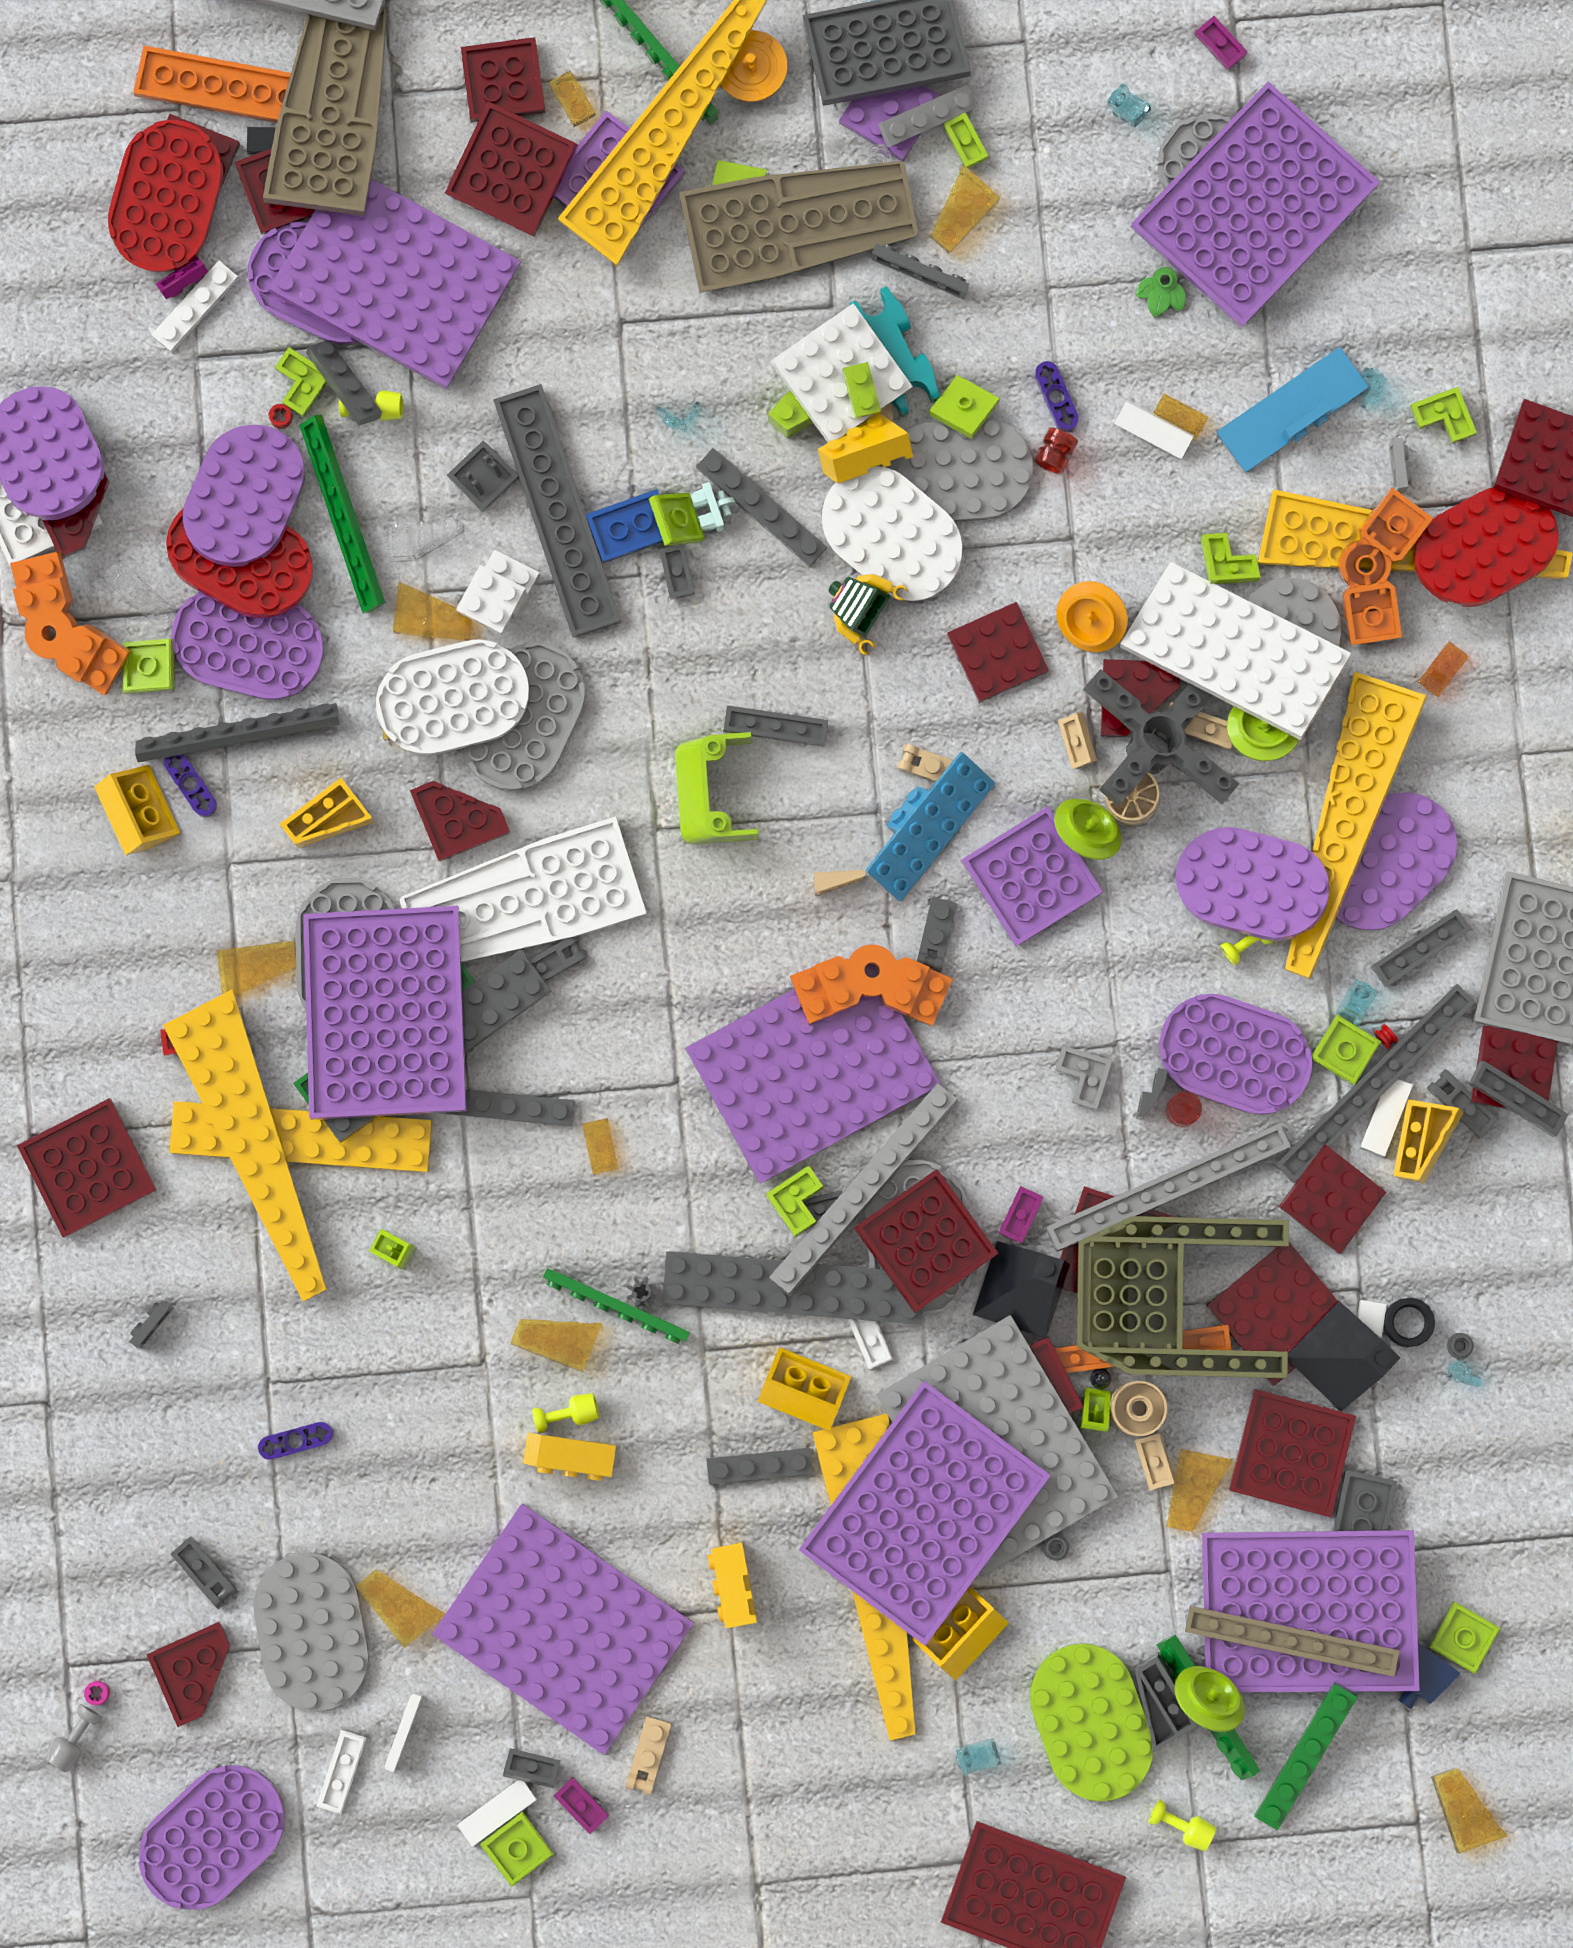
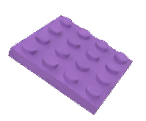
[554,110,685,231]
[961,806,1103,947]

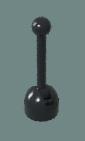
[1090,1368,1111,1389]

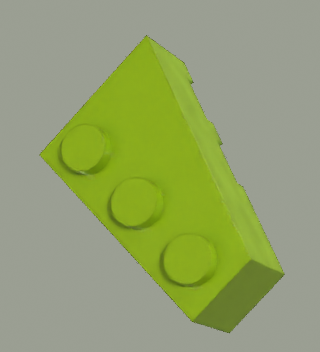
[768,390,813,438]

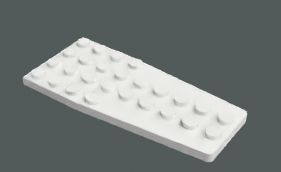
[400,816,647,963]

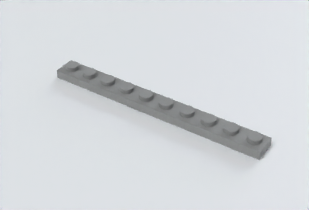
[769,1083,958,1296]
[1046,1124,1291,1252]

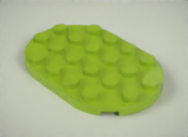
[1030,1643,1153,1801]

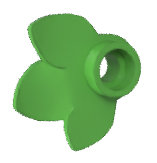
[1136,267,1186,317]

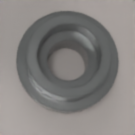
[1447,1333,1474,1359]
[1043,1534,1069,1561]

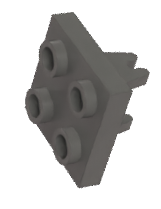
[447,440,519,513]

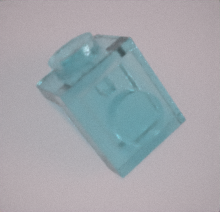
[1107,83,1151,128]
[1361,367,1388,411]
[1336,979,1378,1026]
[956,1738,1001,1775]

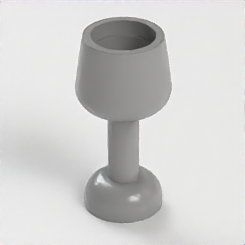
[45,1704,103,1772]

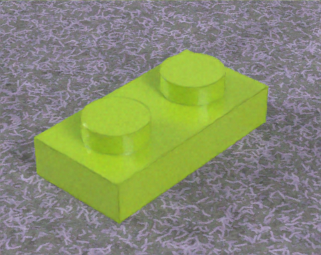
[943,112,988,170]
[842,362,881,419]

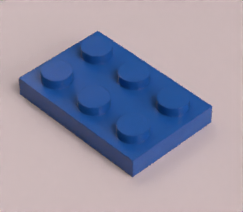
[586,489,663,564]

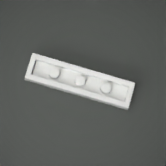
[151,261,239,353]

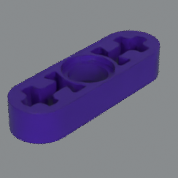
[1035,361,1078,432]
[164,754,217,817]
[258,1422,333,1460]

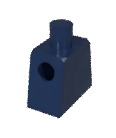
[1398,1643,1460,1709]

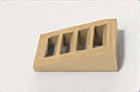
[814,870,866,896]

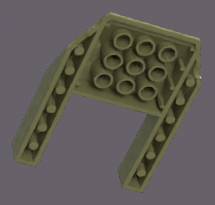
[1077,1216,1289,1378]

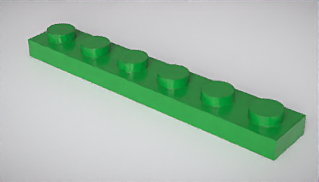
[543,1268,690,1344]
[1156,1635,1260,1780]
[1254,1681,1358,1831]

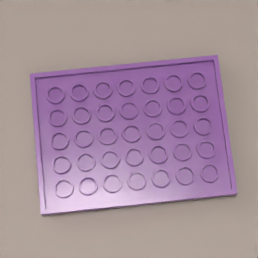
[1130,81,1380,328]
[268,179,521,390]
[303,905,467,1120]
[685,959,941,1184]
[799,1380,1051,1646]
[432,1503,694,1755]
[1202,1530,1420,1692]

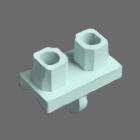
[690,482,735,533]

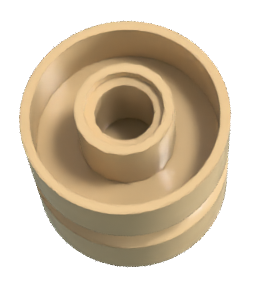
[1105,772,1159,826]
[1109,1381,1167,1436]

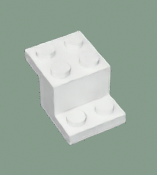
[456,549,540,635]

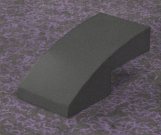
[1136,1068,1168,1119]

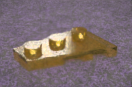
[930,165,1000,254]
[393,582,472,641]
[217,941,296,996]
[510,1319,602,1373]
[1166,1449,1232,1532]
[355,1570,445,1648]
[1431,1768,1507,1854]

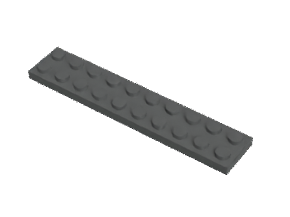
[493,384,621,638]
[323,949,551,1143]
[662,1251,923,1325]

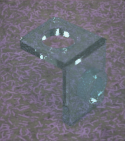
[656,401,701,432]

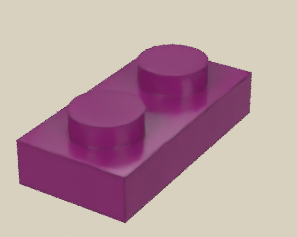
[1194,16,1247,71]
[155,256,208,300]
[998,1186,1044,1244]
[554,1777,609,1834]

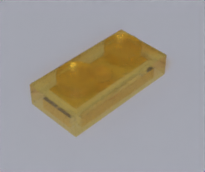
[549,70,596,127]
[1153,393,1208,441]
[582,1118,619,1175]

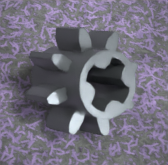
[626,1276,657,1307]

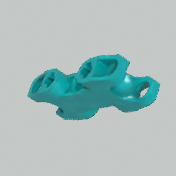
[849,286,940,417]

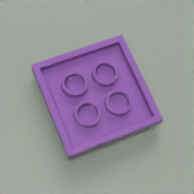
[839,86,940,162]

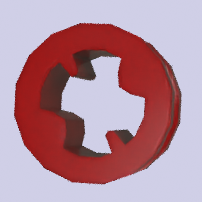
[268,404,293,429]
[1373,1024,1399,1049]

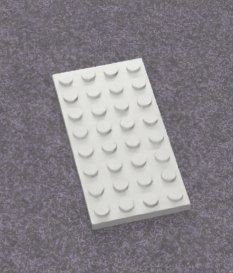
[1120,562,1351,740]

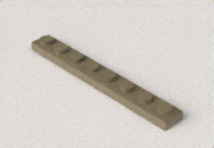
[1185,1605,1400,1677]

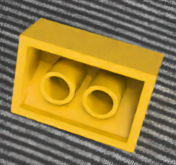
[94,765,180,856]
[757,1347,851,1431]
[912,1586,1009,1681]

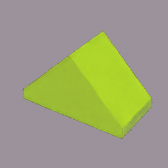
[369,1229,416,1270]
[1079,1388,1111,1432]

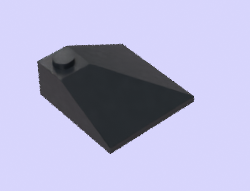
[973,1241,1070,1338]
[1288,1301,1400,1412]

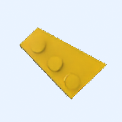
[280,778,375,849]
[1393,1099,1464,1184]
[523,1433,616,1481]
[707,1542,757,1629]

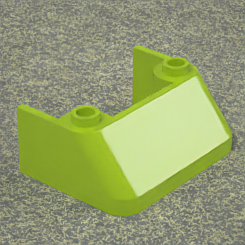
[675,732,758,845]

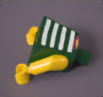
[829,574,909,655]

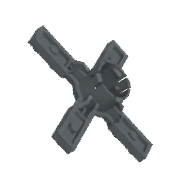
[1083,669,1240,806]

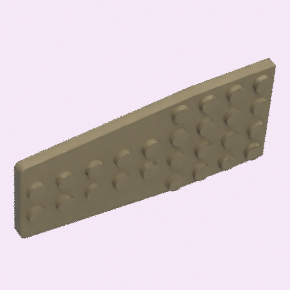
[263,6,387,216]
[679,161,918,293]

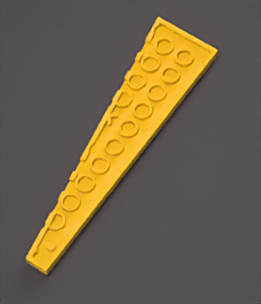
[558,0,767,267]
[1258,489,1573,579]
[1285,671,1427,980]
[163,989,327,1302]
[812,1413,915,1741]

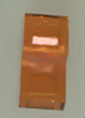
[1418,641,1469,697]

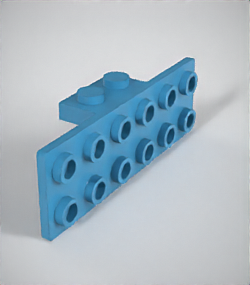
[1217,347,1368,472]
[866,752,995,901]

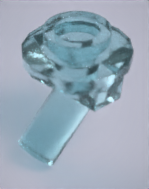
[1445,1359,1482,1387]

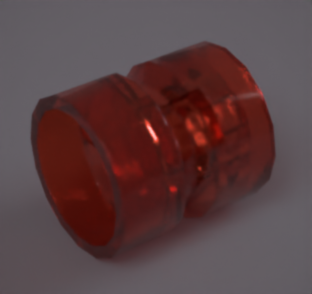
[1033,427,1078,475]
[1165,1092,1202,1128]

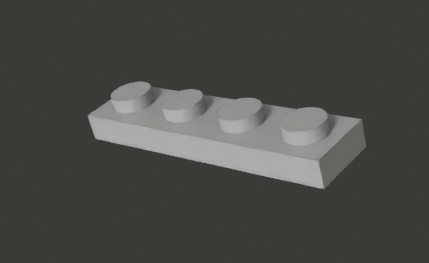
[878,84,977,148]

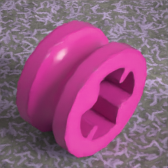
[84,1681,110,1705]

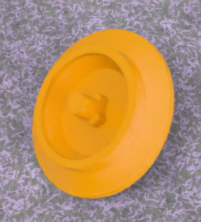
[720,30,787,102]
[1057,581,1128,652]

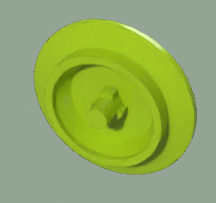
[1227,706,1299,761]
[1054,798,1122,860]
[1175,1666,1245,1732]

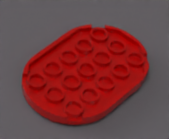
[108,120,223,272]
[1413,487,1559,607]
[166,508,313,618]

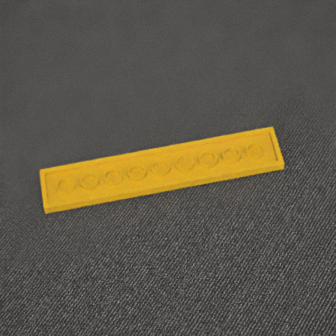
[169,1101,432,1172]

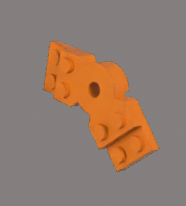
[1338,487,1433,645]
[10,551,132,695]
[790,944,953,1027]

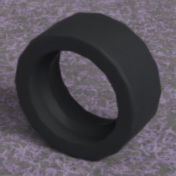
[1384,1297,1435,1347]

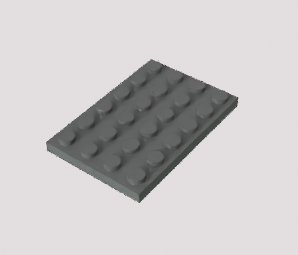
[802,0,971,106]

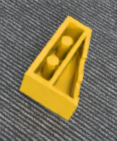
[818,413,913,484]

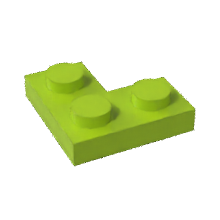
[274,347,327,418]
[1410,387,1477,444]
[1200,533,1261,584]
[766,1166,824,1238]

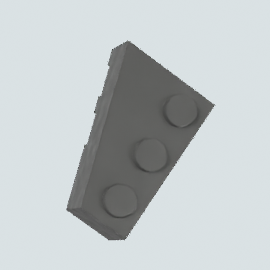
[1135,1652,1199,1752]

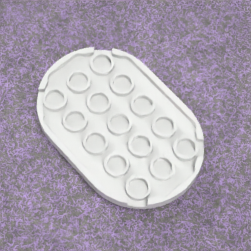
[822,466,963,601]
[376,640,529,755]

